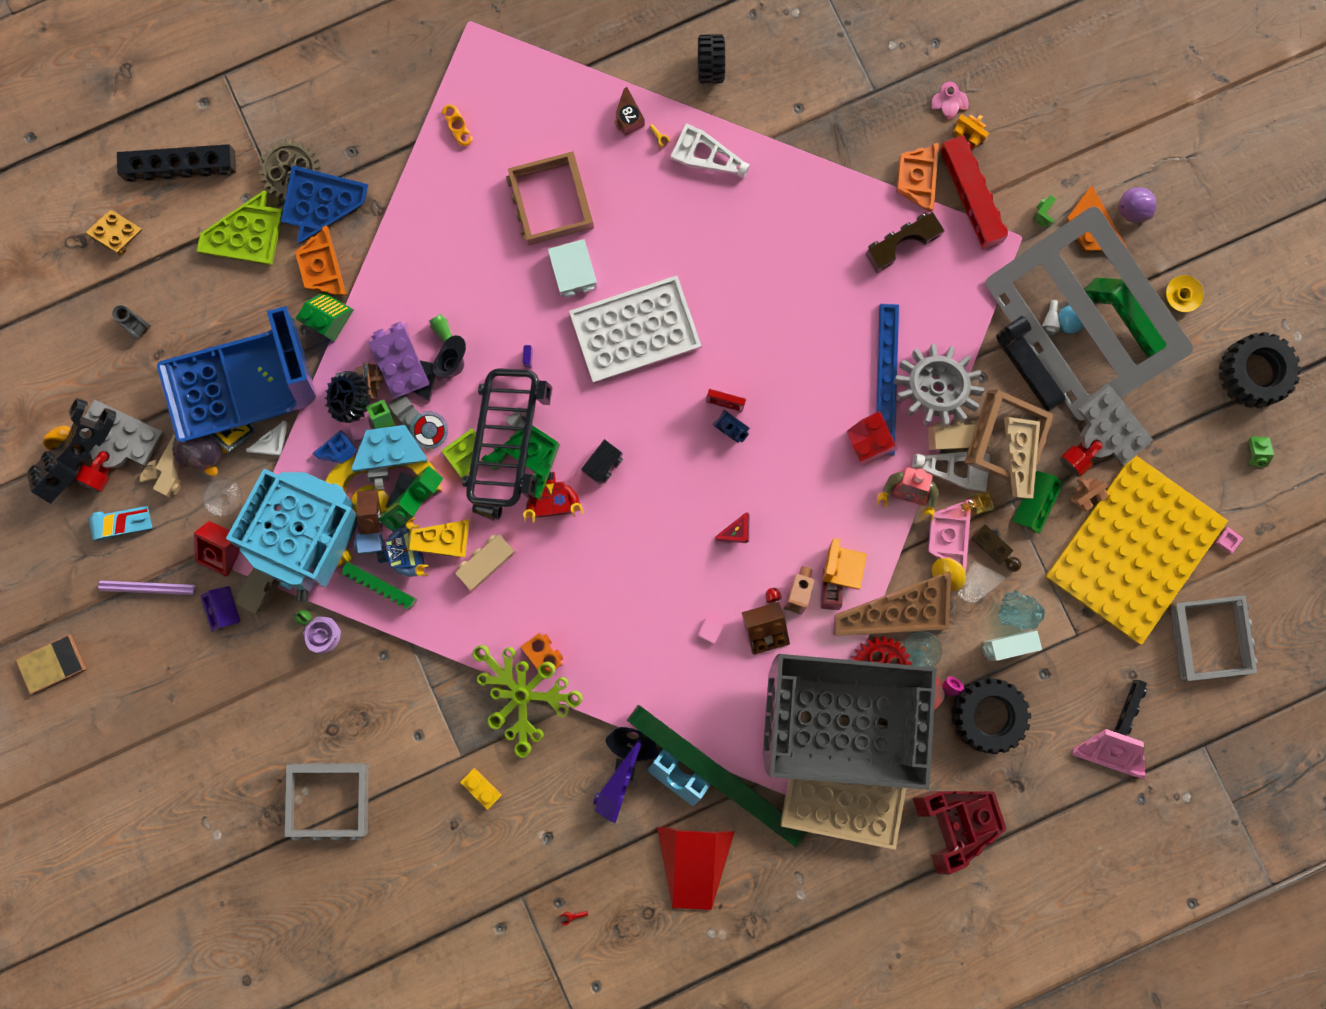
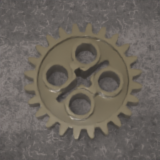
[258,139,321,200]

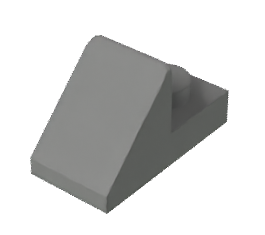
[388,395,422,434]

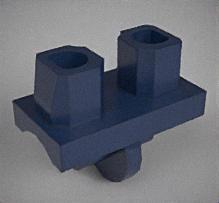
[712,409,750,443]

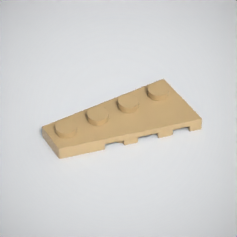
[1004,417,1040,499]

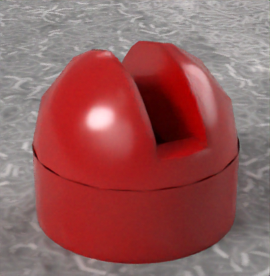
[765,588,782,603]

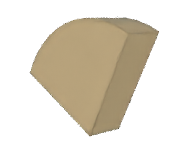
[140,460,160,483]

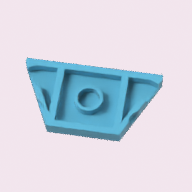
[352,425,428,472]

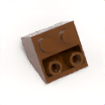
[741,602,790,655]

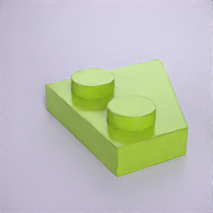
[441,428,483,479]

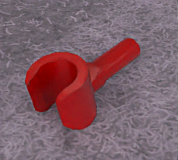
[560,911,588,925]

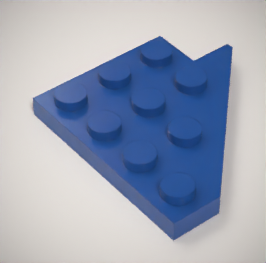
[281,165,368,243]

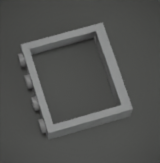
[1170,596,1258,681]
[285,763,369,840]

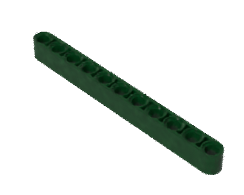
[627,704,808,848]

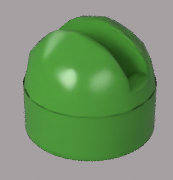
[295,610,312,625]

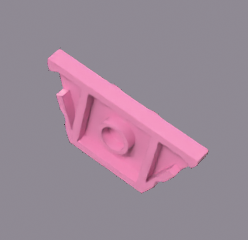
[927,499,972,572]
[1072,729,1146,780]

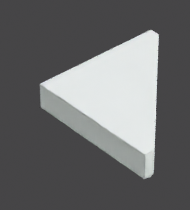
[246,421,287,456]

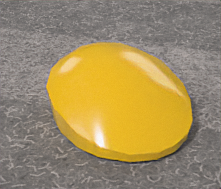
[932,558,966,592]

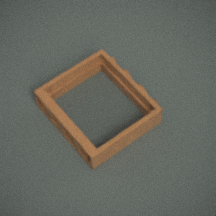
[506,151,594,245]
[964,390,1054,482]

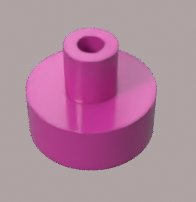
[943,676,964,697]

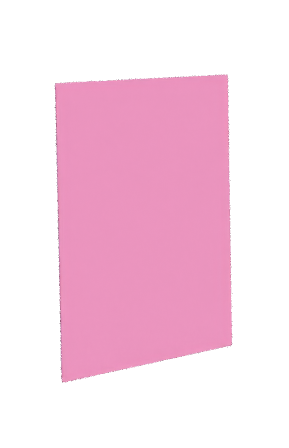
[232,21,1022,795]

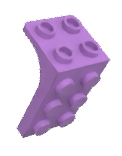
[368,321,430,399]

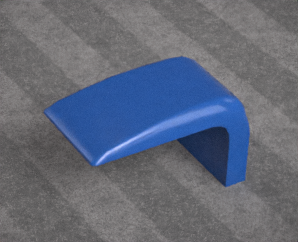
[157,306,316,442]

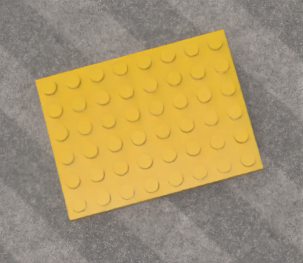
[1045,455,1228,645]

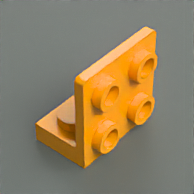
[822,538,867,590]

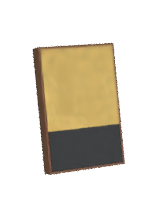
[15,634,86,695]

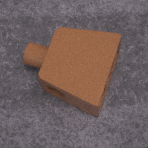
[783,566,815,615]

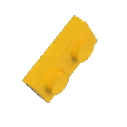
[460,768,502,810]

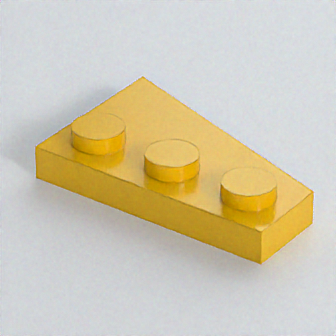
[407,519,469,558]

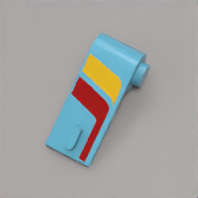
[88,506,152,541]

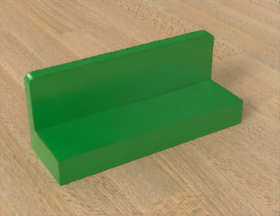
[1013,471,1064,534]

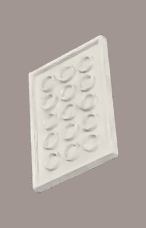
[569,276,702,383]

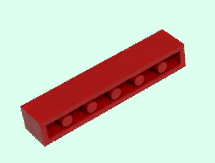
[939,135,1008,250]

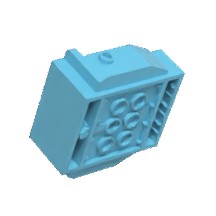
[226,469,358,592]

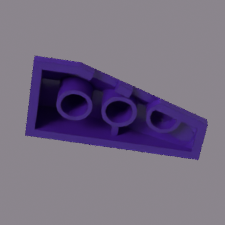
[593,739,642,823]

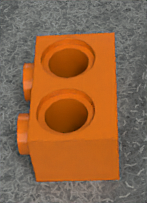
[521,632,564,672]

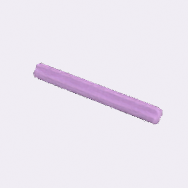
[98,581,196,595]

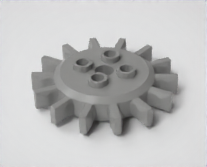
[894,344,984,428]

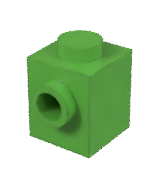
[366,399,395,429]

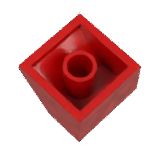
[194,521,240,577]

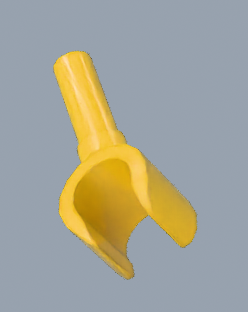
[649,124,670,147]

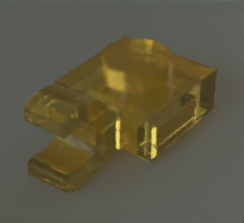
[961,492,995,514]

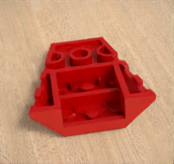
[657,827,735,910]

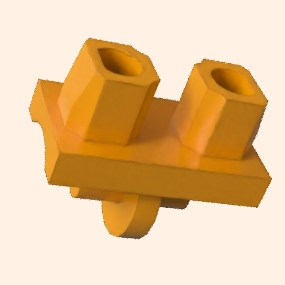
[953,114,989,148]

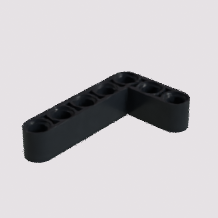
[996,316,1066,411]

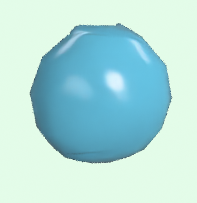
[1058,305,1084,334]

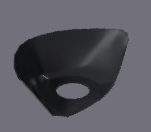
[605,727,659,761]

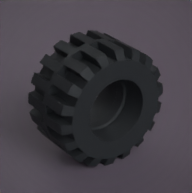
[698,34,726,84]

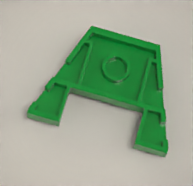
[481,425,560,500]

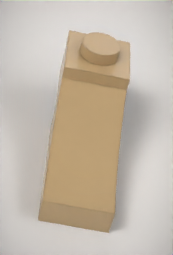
[153,435,186,498]

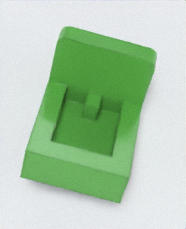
[1033,195,1056,228]
[1248,436,1274,467]

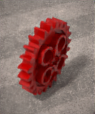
[851,636,913,665]

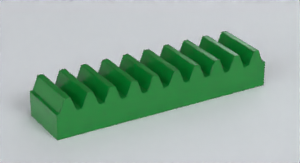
[342,562,418,610]

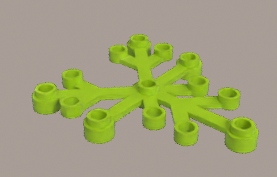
[472,645,583,758]

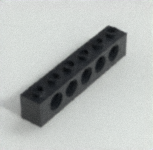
[117,144,236,182]

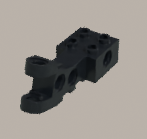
[27,398,116,504]

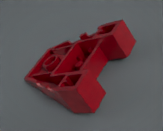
[912,791,1007,875]

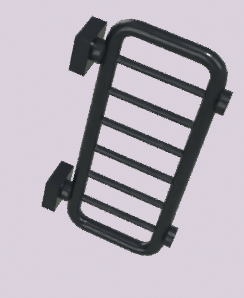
[462,368,553,507]

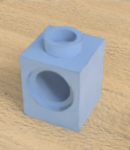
[354,532,385,554]

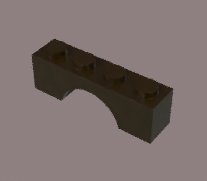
[865,212,945,273]

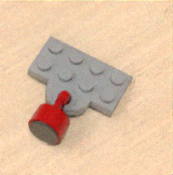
[1060,384,1153,477]
[75,399,164,494]

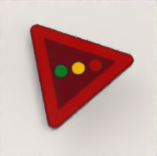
[715,512,750,543]

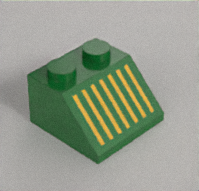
[295,292,354,342]

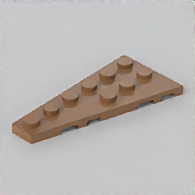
[834,572,951,636]

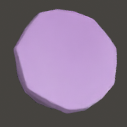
[303,617,341,654]

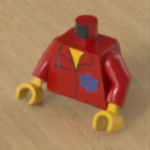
[523,472,584,523]

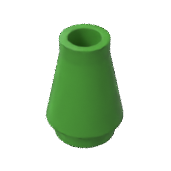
[429,314,452,343]

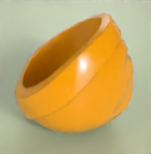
[42,426,78,451]

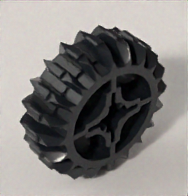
[324,371,371,423]

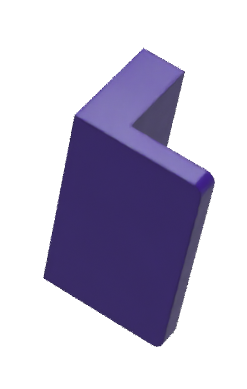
[200,586,240,632]

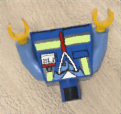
[377,517,429,577]

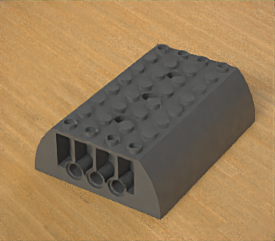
[763,654,937,790]

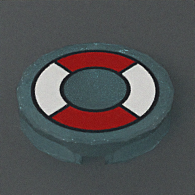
[409,411,448,449]

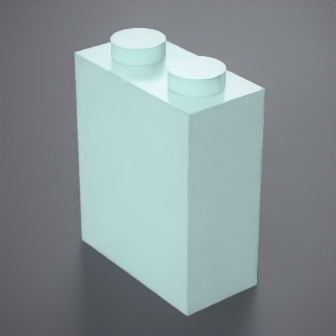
[548,239,597,298]
[982,631,1042,661]

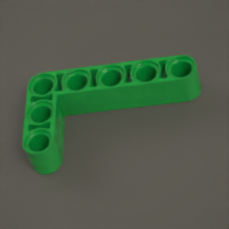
[1084,277,1166,358]

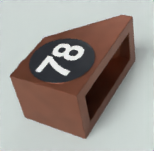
[614,87,645,136]
[357,489,384,535]

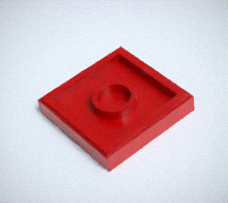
[706,389,746,412]

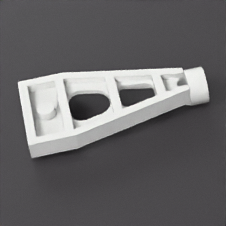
[670,123,750,178]
[912,452,990,492]

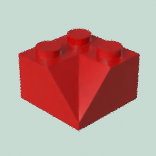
[847,411,898,465]

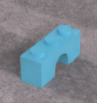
[646,749,711,807]

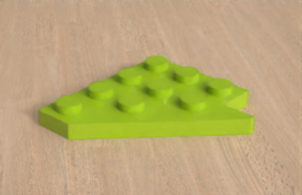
[197,190,283,266]

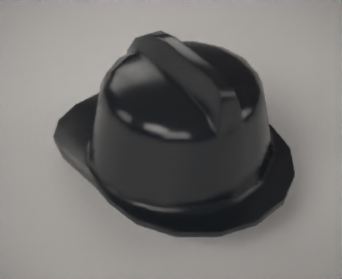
[432,335,466,378]

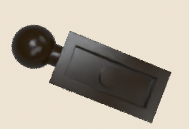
[971,524,1022,572]

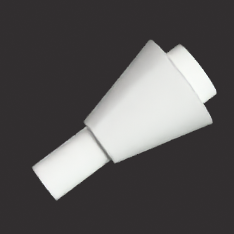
[1042,300,1060,335]

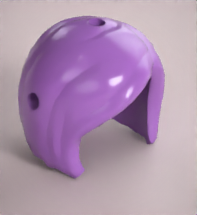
[1118,187,1156,223]

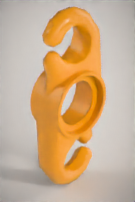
[441,104,473,146]

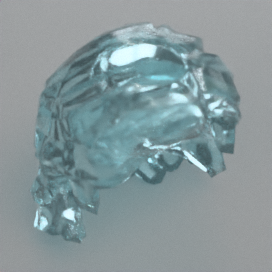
[998,590,1045,630]

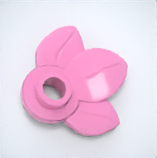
[931,81,969,120]

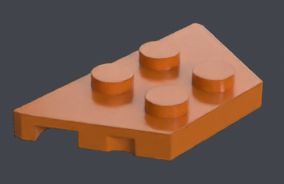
[896,143,939,212]
[1066,186,1127,252]
[295,225,347,296]

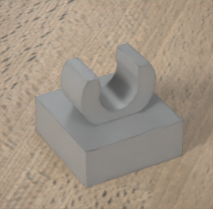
[505,407,526,431]
[368,468,389,490]

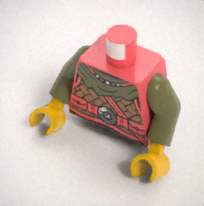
[877,467,939,521]

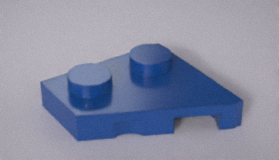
[313,430,357,463]

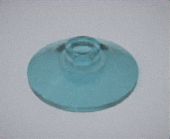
[903,631,942,667]

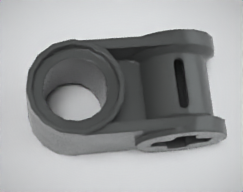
[112,305,151,340]

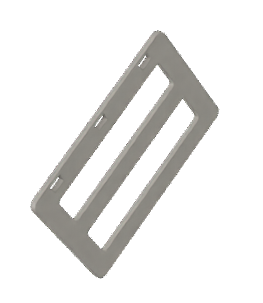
[986,207,1193,421]

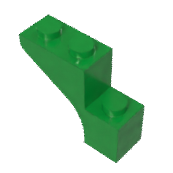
[378,466,443,532]

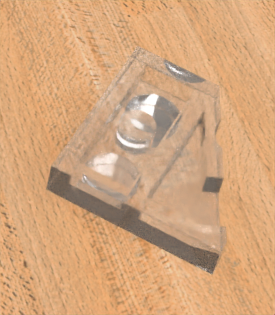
[955,561,1006,604]

